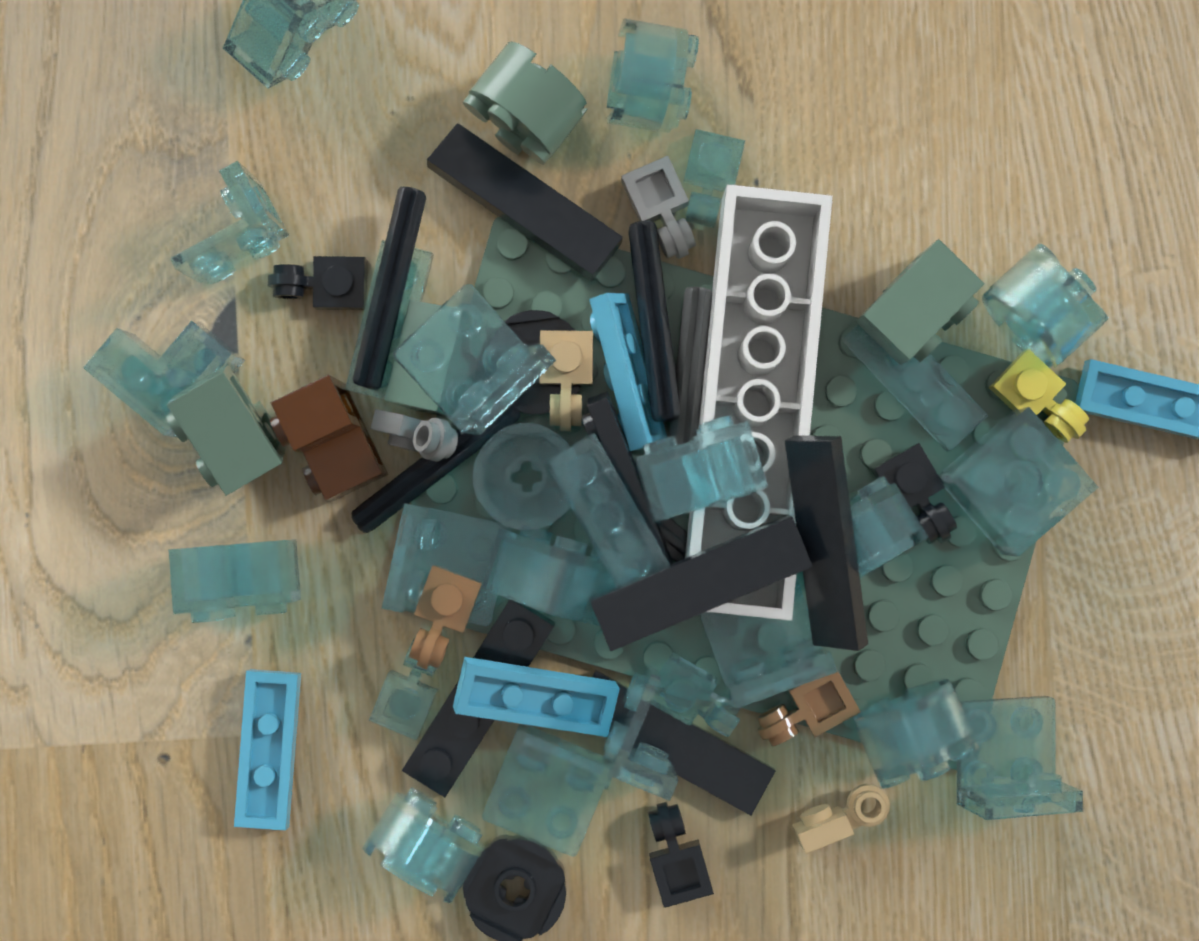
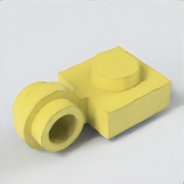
[989,349,1089,443]

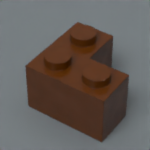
[270,375,389,501]

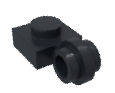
[268,256,367,310]
[871,443,957,544]
[648,801,714,908]

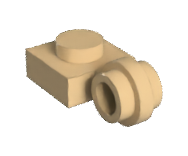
[540,331,593,431]
[792,783,890,854]

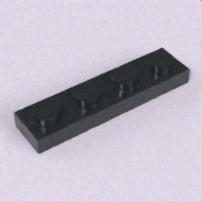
[581,391,673,576]
[402,596,555,798]

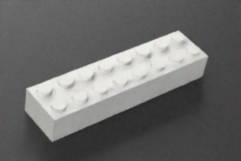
[685,184,833,621]

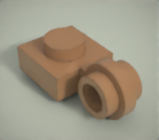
[409,565,483,670]
[757,664,861,747]

